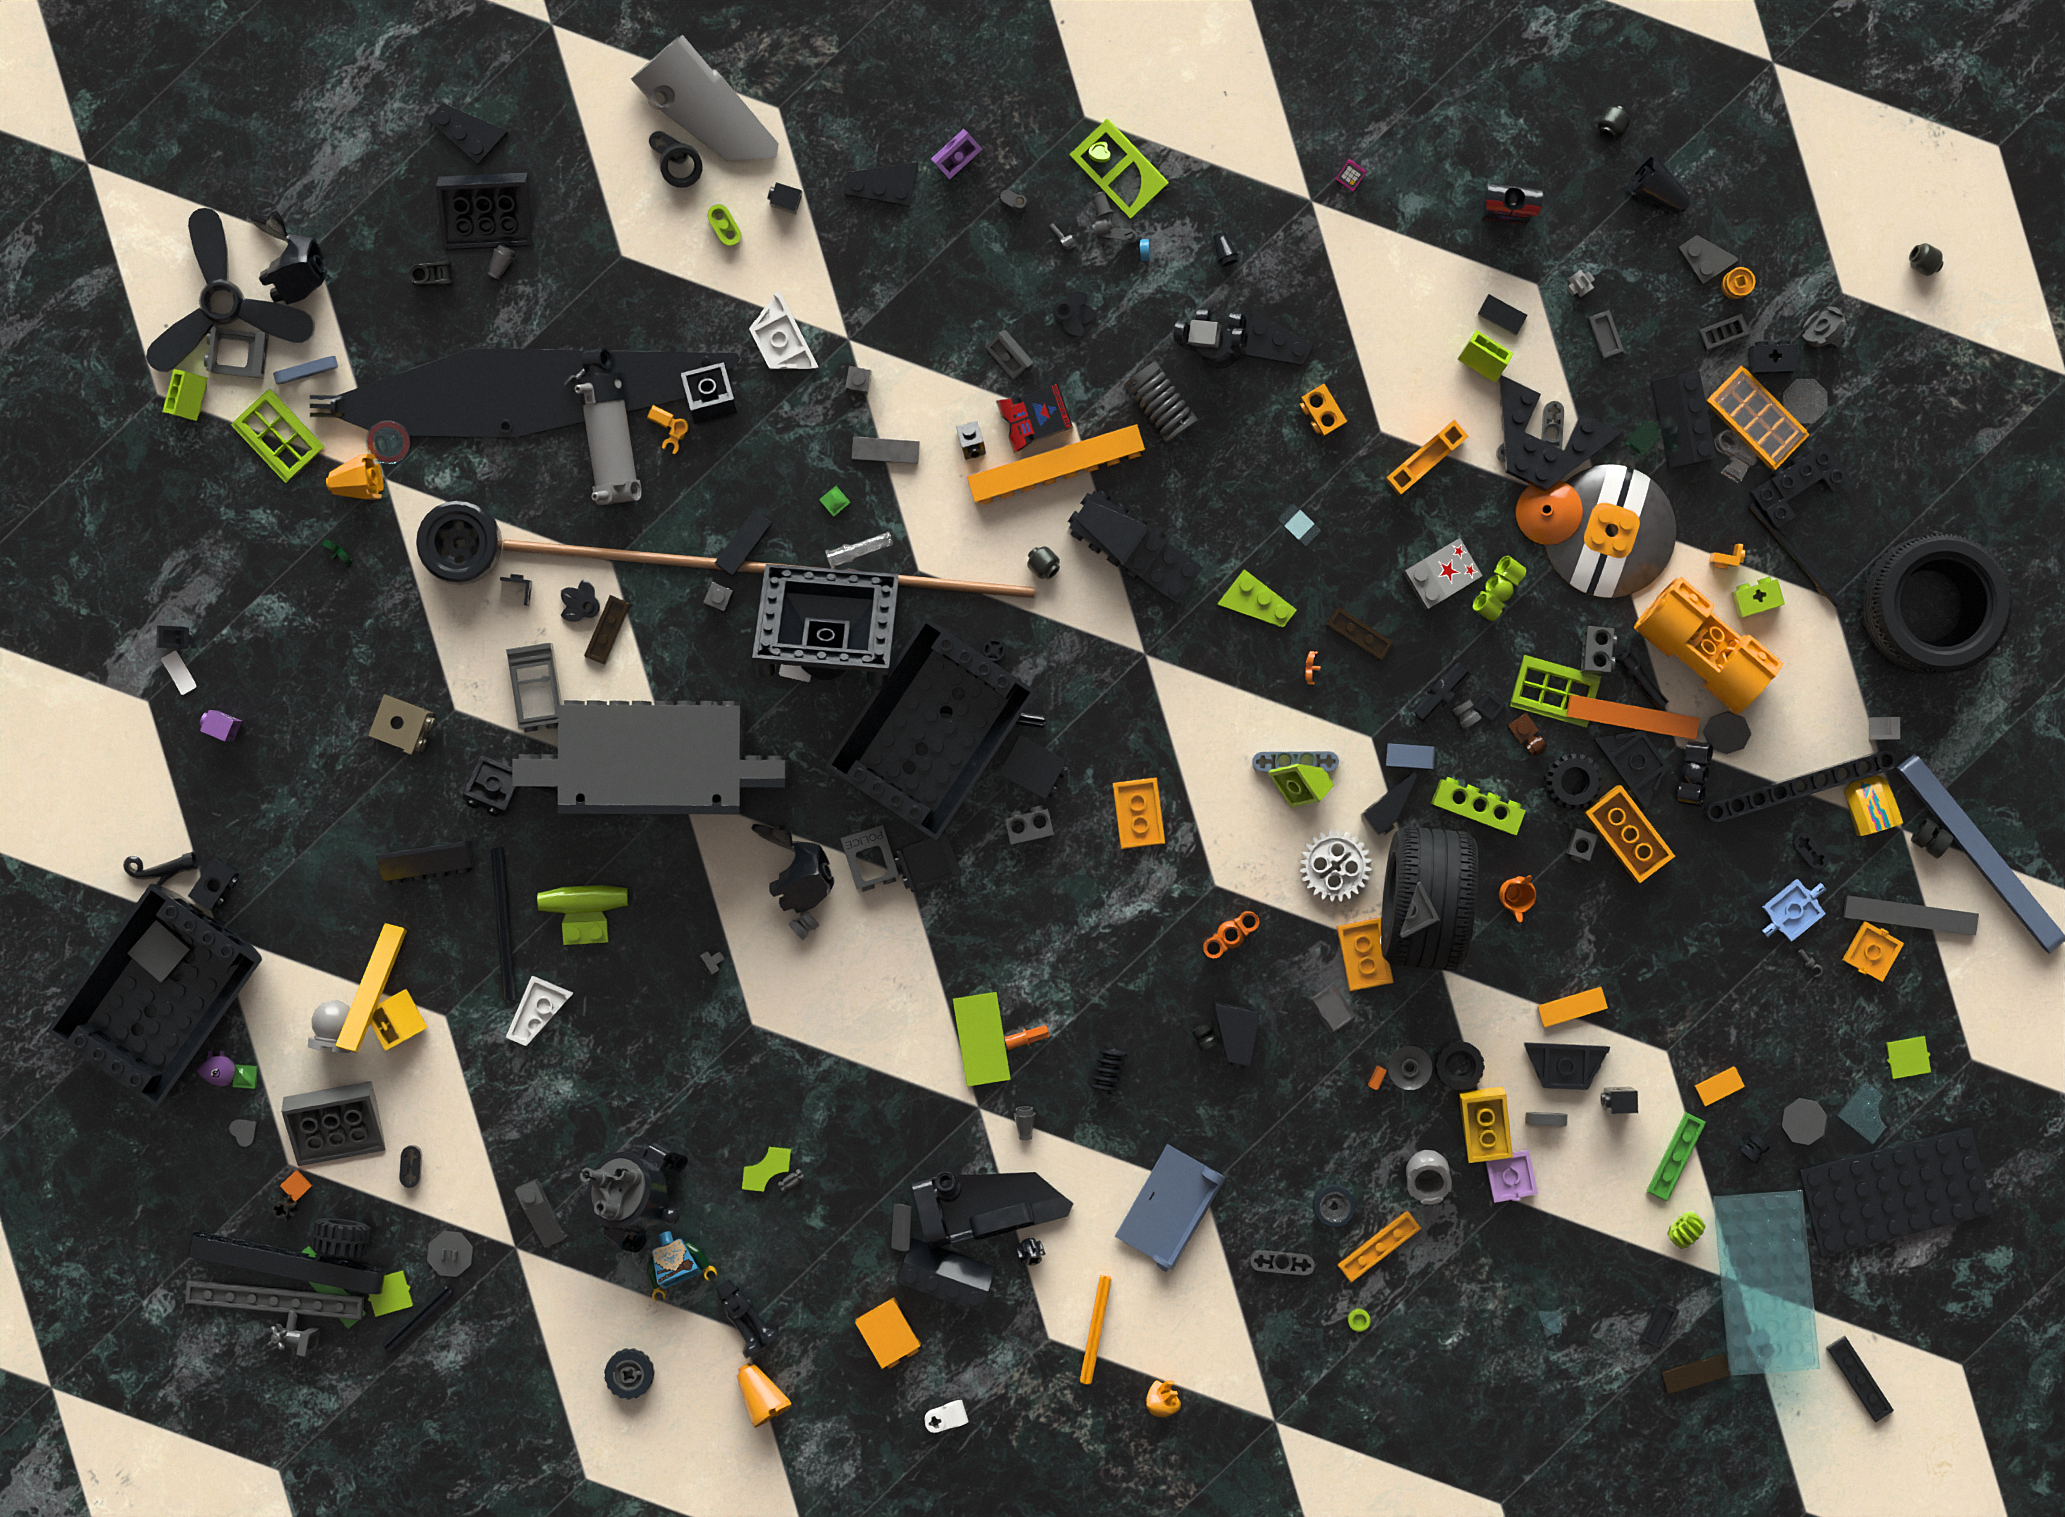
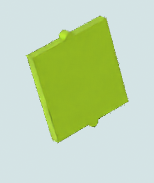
[1886,1036,1931,1079]
[368,1270,413,1317]

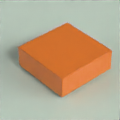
[1368,1065,1387,1090]
[280,1170,313,1202]

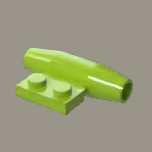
[537,885,628,945]

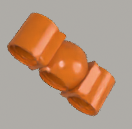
[1203,911,1259,959]

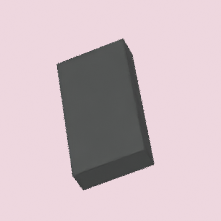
[1588,310,1624,360]
[891,1204,912,1251]

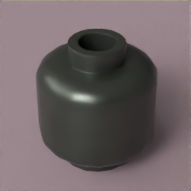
[1597,106,1631,140]
[1909,243,1944,276]
[1027,546,1060,579]

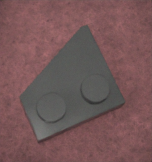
[1677,235,1738,285]

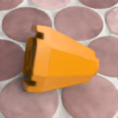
[326,454,384,500]

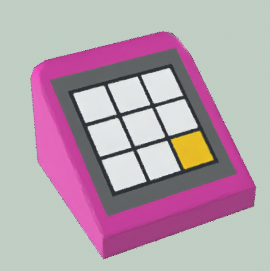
[1335,159,1367,192]

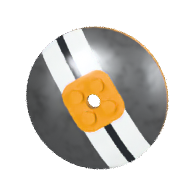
[1544,465,1676,598]

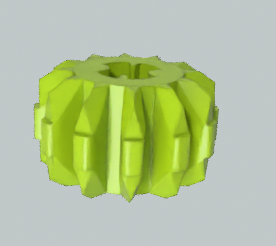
[1667,1211,1706,1249]

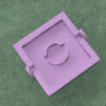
[1485,1149,1538,1203]

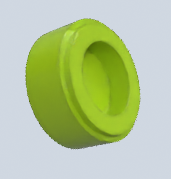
[1348,1309,1370,1332]

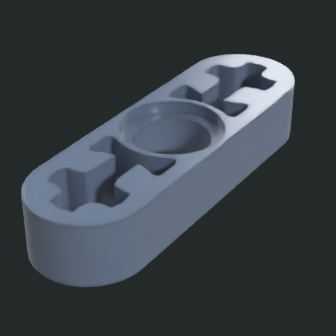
[273,356,338,385]

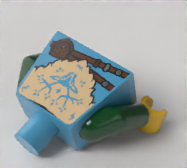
[646,1231,717,1301]

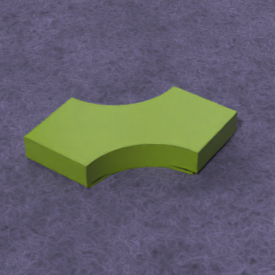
[742,1147,791,1192]

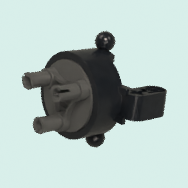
[580,1142,688,1253]

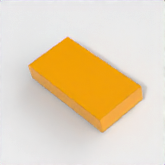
[1694,1066,1745,1106]

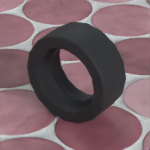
[660,143,703,188]

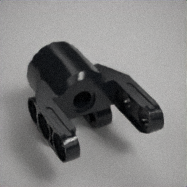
[1174,308,1249,369]

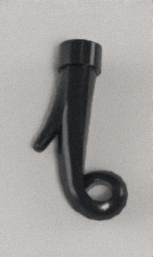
[123,852,198,886]

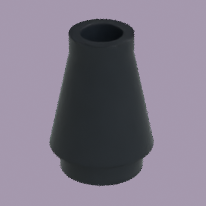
[1213,232,1239,267]

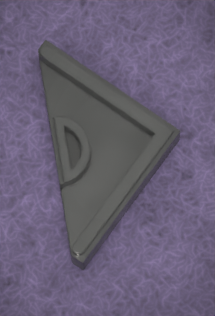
[1400,882,1440,939]

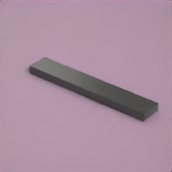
[1843,895,1979,936]

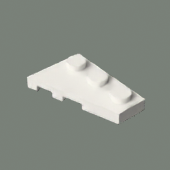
[506,976,573,1046]

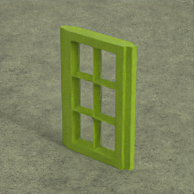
[231,388,325,483]
[1510,655,1601,728]

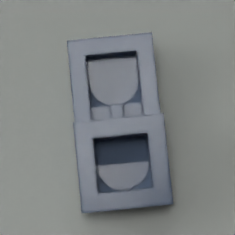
[1386,744,1435,769]

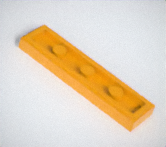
[1337,1211,1421,1283]

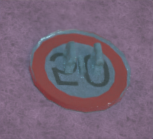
[366,420,411,464]

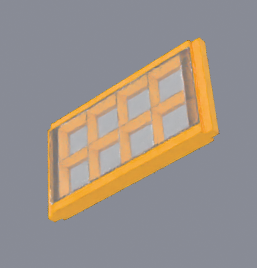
[1705,366,1809,471]

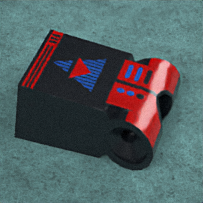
[1482,183,1543,225]
[996,384,1073,453]

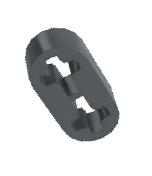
[1525,1112,1568,1126]

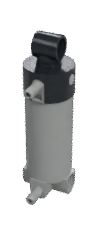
[575,347,642,505]

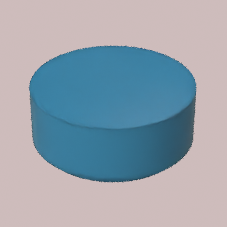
[1140,239,1150,262]

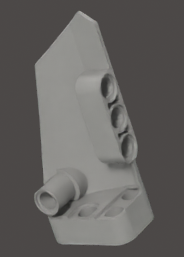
[631,35,779,161]

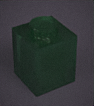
[1625,420,1662,457]

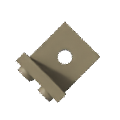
[368,694,435,755]

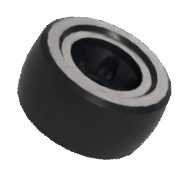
[416,500,502,585]

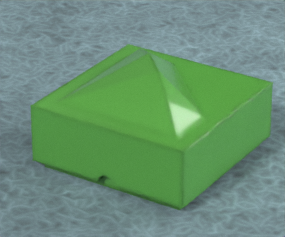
[820,486,851,517]
[233,1064,258,1089]

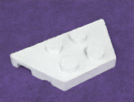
[749,291,819,369]

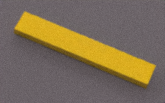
[335,923,407,1053]

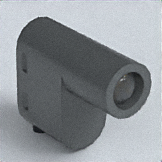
[999,190,1026,213]

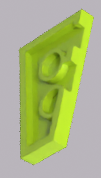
[1217,569,1296,628]

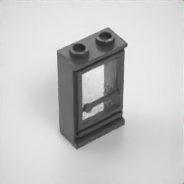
[506,643,562,732]

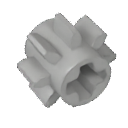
[1566,270,1595,297]

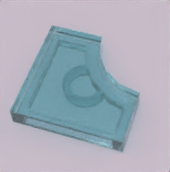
[1837,1081,1887,1144]

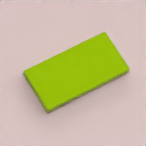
[953,992,1011,1087]

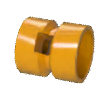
[1721,267,1755,300]

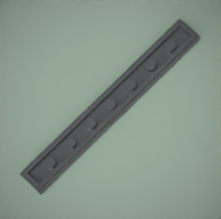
[185,1280,364,1320]

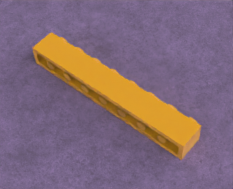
[967,424,1145,506]

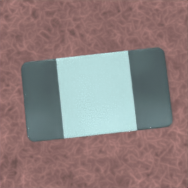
[1278,504,1321,546]

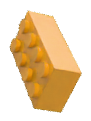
[1582,785,1675,883]

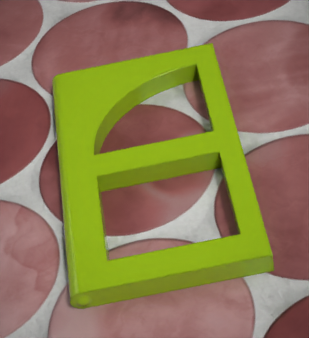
[1069,118,1169,220]

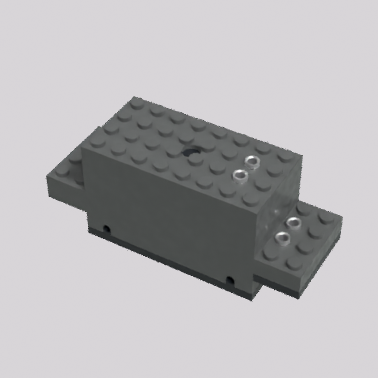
[512,700,790,815]

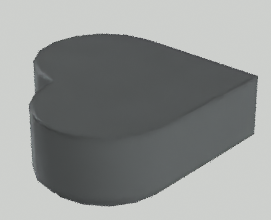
[229,1119,257,1147]

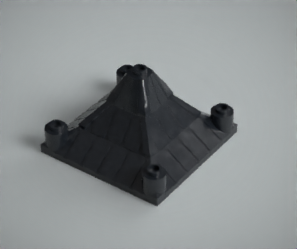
[752,564,899,687]

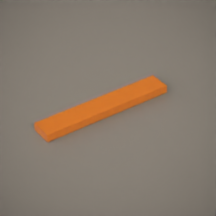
[1566,695,1700,740]

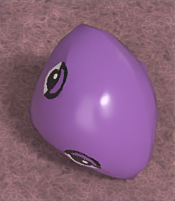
[196,1051,235,1086]

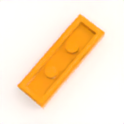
[1537,987,1608,1027]

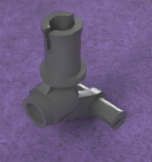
[1092,192,1139,244]

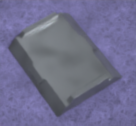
[1308,983,1356,1033]

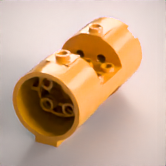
[1634,577,1784,715]

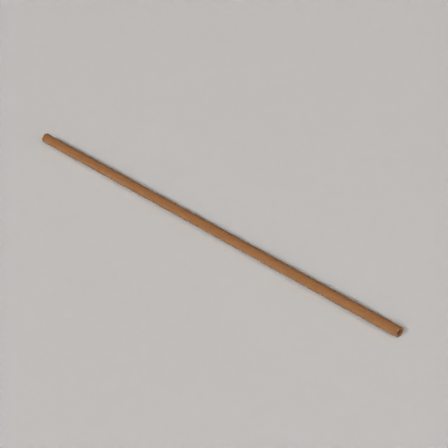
[503,539,1035,598]

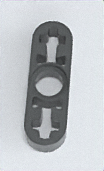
[1250,1250,1315,1275]

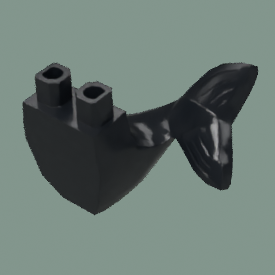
[248,211,327,305]
[751,824,834,913]

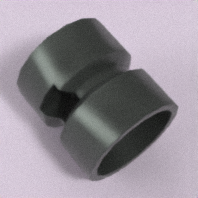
[1910,818,1954,859]

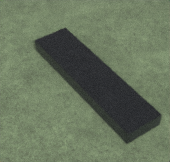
[1826,1336,1894,1423]

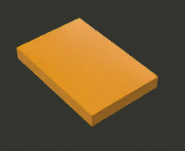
[1113,777,1165,849]
[1337,917,1394,991]

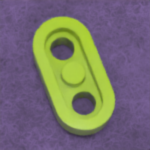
[707,204,742,247]

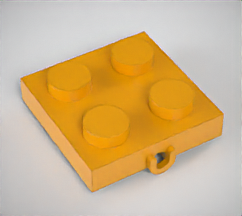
[1842,921,1904,982]

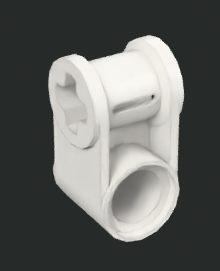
[924,1400,969,1433]

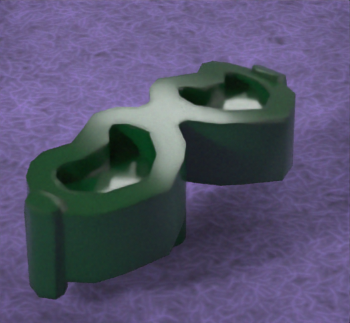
[320,539,352,568]

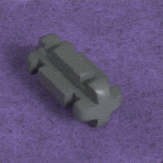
[778,1169,805,1192]

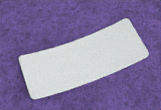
[161,651,197,695]

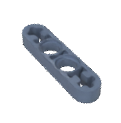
[1252,751,1339,772]

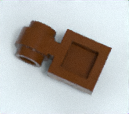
[1507,713,1547,757]

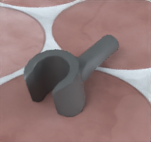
[1049,223,1075,250]
[564,368,587,392]

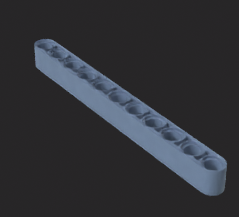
[1897,754,2065,954]

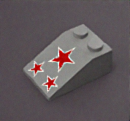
[1403,538,1482,610]

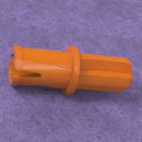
[1004,1025,1049,1050]

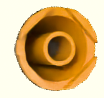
[737,1363,792,1428]

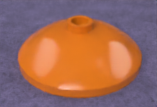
[1516,480,1583,545]

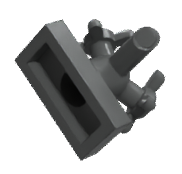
[268,1310,321,1356]

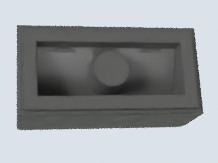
[985,330,1033,380]

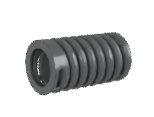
[1124,361,1198,443]

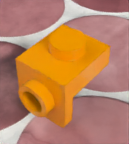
[1709,544,1745,569]

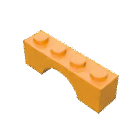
[1384,420,1469,496]

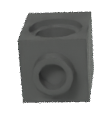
[1566,828,1598,863]

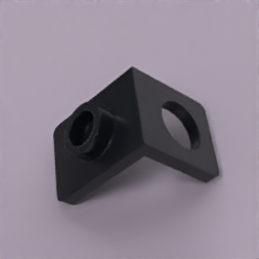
[500,574,532,606]

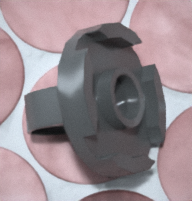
[1803,306,1846,350]

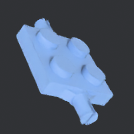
[1762,879,1826,942]

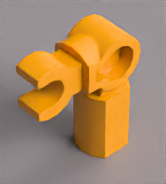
[647,405,689,454]

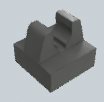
[696,951,724,976]

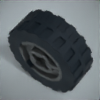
[604,1348,654,1400]

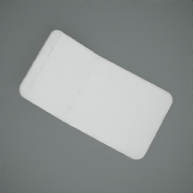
[779,664,811,682]

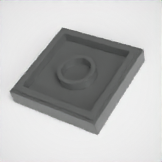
[127,919,192,982]

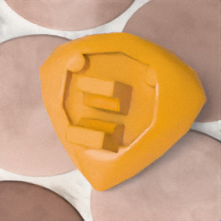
[1146,1380,1181,1417]

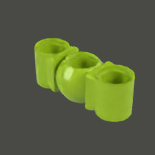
[1473,556,1526,621]

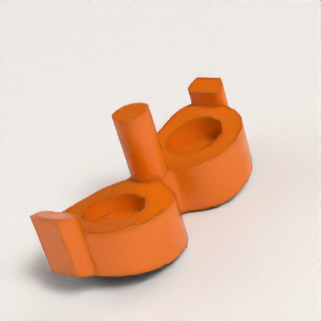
[1305,651,1320,685]

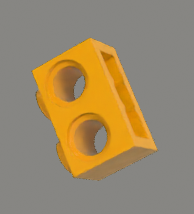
[1299,384,1347,437]

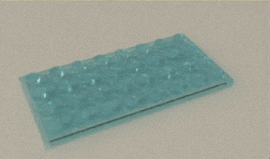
[1713,1190,1820,1376]

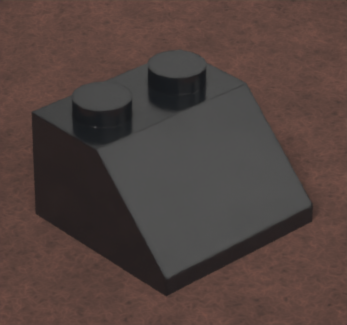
[681,362,737,424]

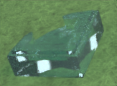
[1538,1310,1562,1334]

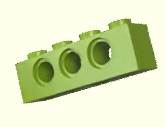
[1431,777,1526,836]

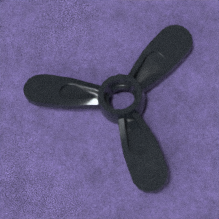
[146,208,315,372]

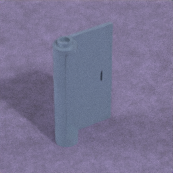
[1114,1144,1226,1272]

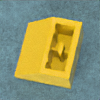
[370,989,428,1051]

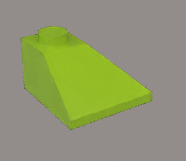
[1268,764,1334,808]

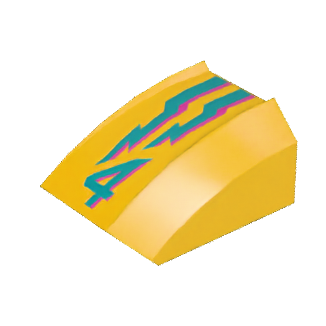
[1844,775,1903,836]

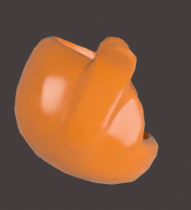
[1499,875,1536,923]

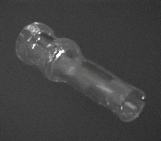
[825,531,893,569]

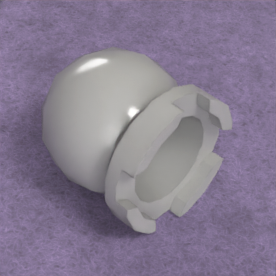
[308,1000,350,1053]
[1406,1150,1452,1205]

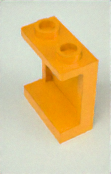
[855,1297,921,1369]

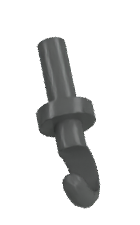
[1798,949,1823,978]

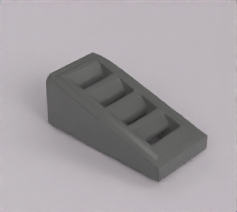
[1700,314,1750,350]

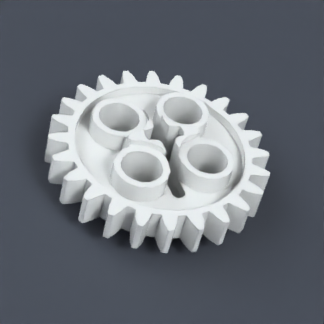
[1299,830,1371,901]

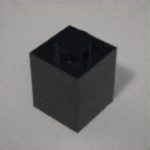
[767,182,803,214]

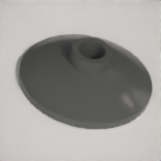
[1388,1046,1432,1090]

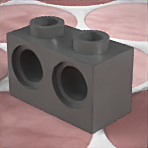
[1580,626,1617,676]
[1005,805,1054,845]

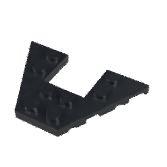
[1498,375,1621,491]

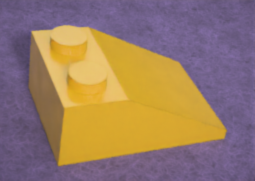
[1459,1086,1513,1163]

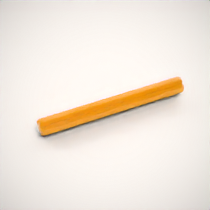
[1080,1275,1112,1384]

